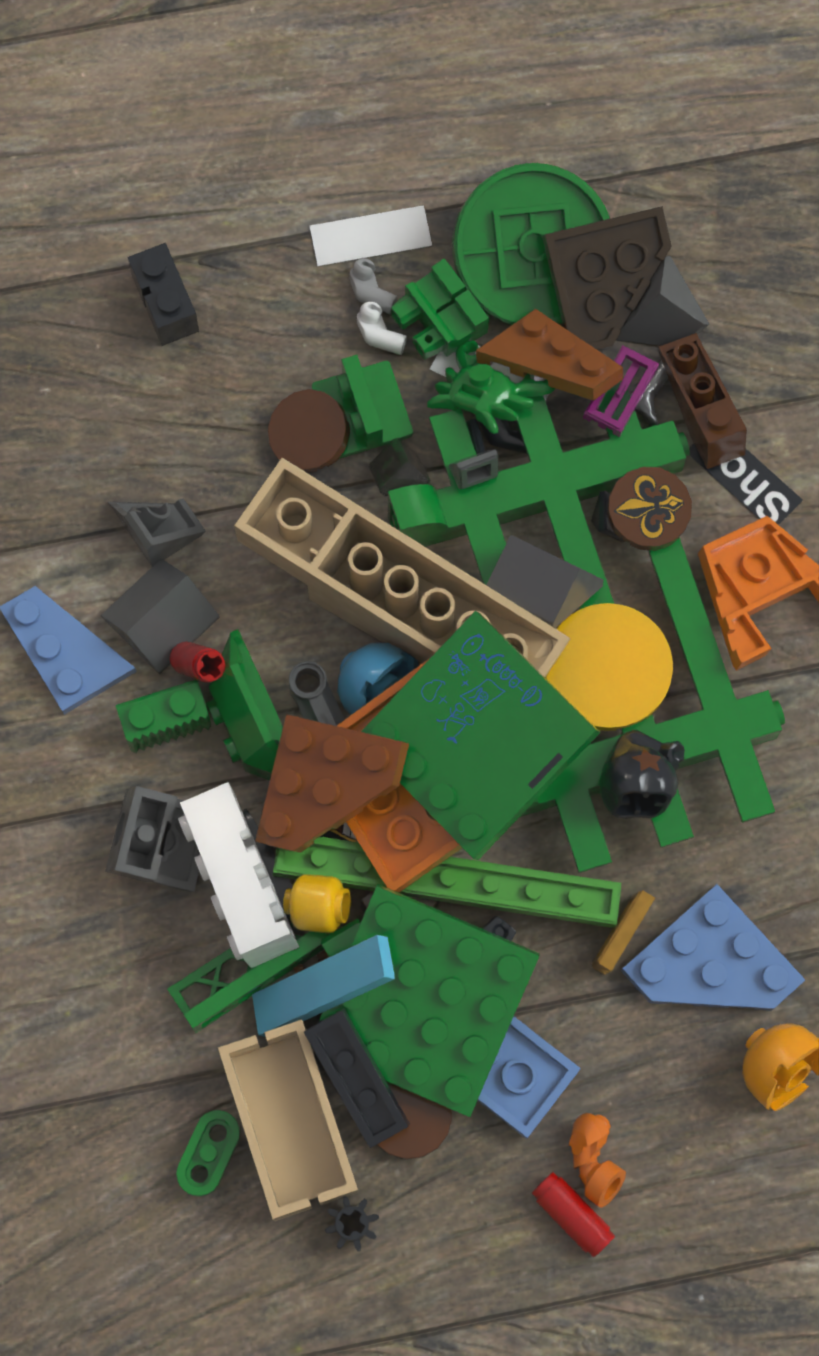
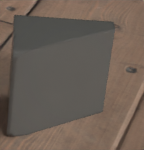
[449,449,498,490]

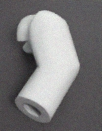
[357,302,407,355]

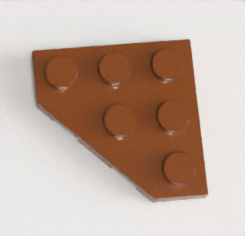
[255,714,409,853]

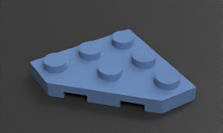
[621,884,805,1011]

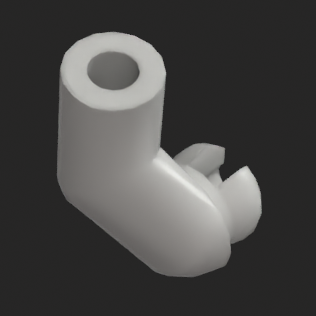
[349,258,398,315]

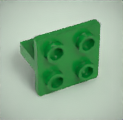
[312,355,413,459]

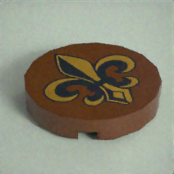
[607,467,692,551]

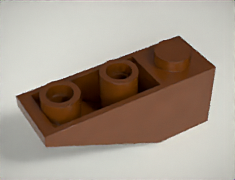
[658,333,747,469]

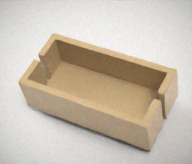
[218,1020,358,1221]

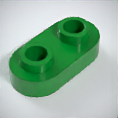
[177,1110,240,1197]

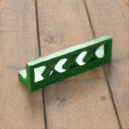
[167,923,338,1033]

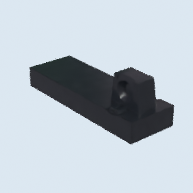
[304,1008,410,1148]

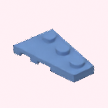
[0,586,137,715]

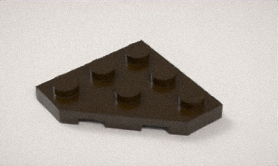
[542,206,672,350]

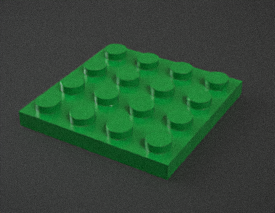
[310,884,540,1117]

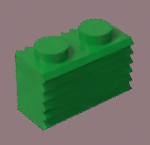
[116,679,211,753]

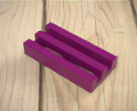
[583,345,659,437]

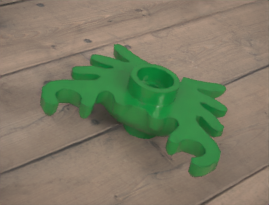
[427,340,556,434]

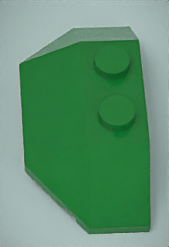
[206,629,283,780]

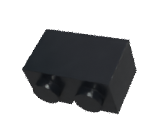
[127,242,199,346]

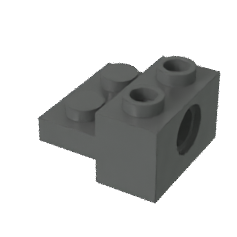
[105,786,200,892]

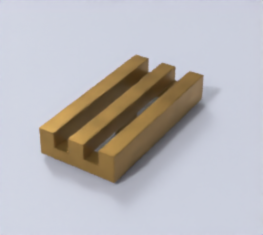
[591,890,655,975]

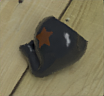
[599,730,685,819]

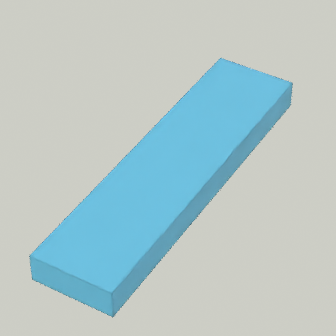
[252,935,395,1037]

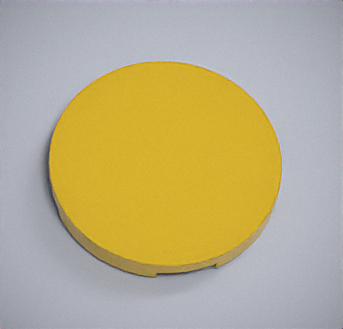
[545,603,673,731]

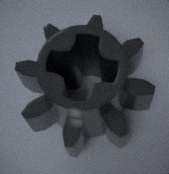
[325,1196,379,1252]

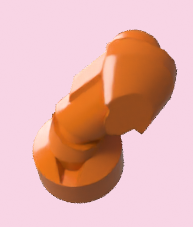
[569,1113,626,1208]

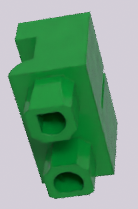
[391,258,489,360]

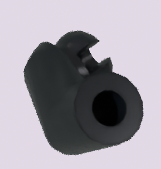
[479,417,527,454]

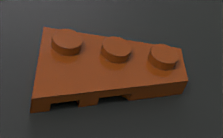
[476,309,623,401]

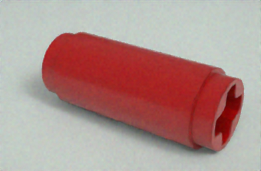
[170,641,225,682]
[531,1172,615,1258]

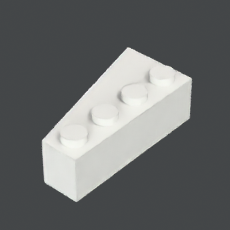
[178,782,299,968]

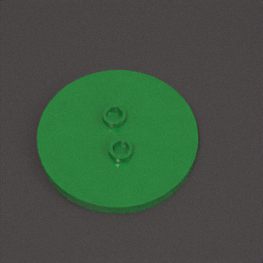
[452,163,610,326]

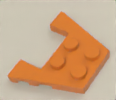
[698,516,819,671]

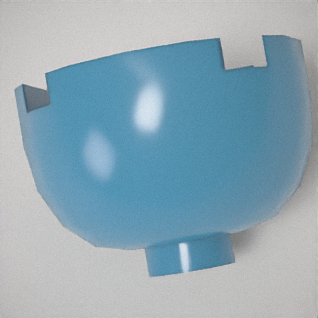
[337,642,419,715]

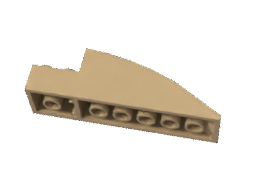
[234,458,570,677]

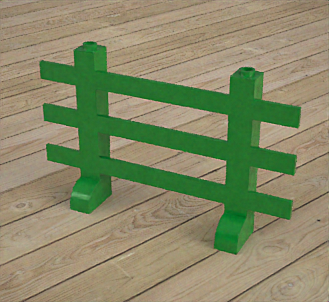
[388,377,785,873]

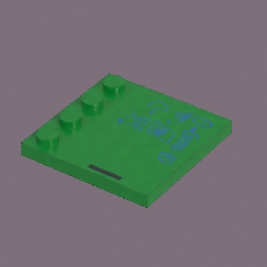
[361,610,601,860]

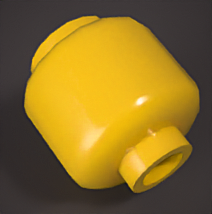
[283,874,351,933]

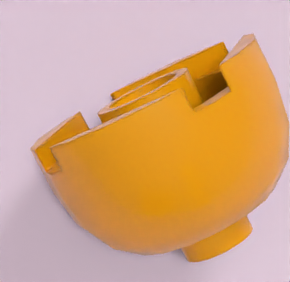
[742,1023,819,1111]

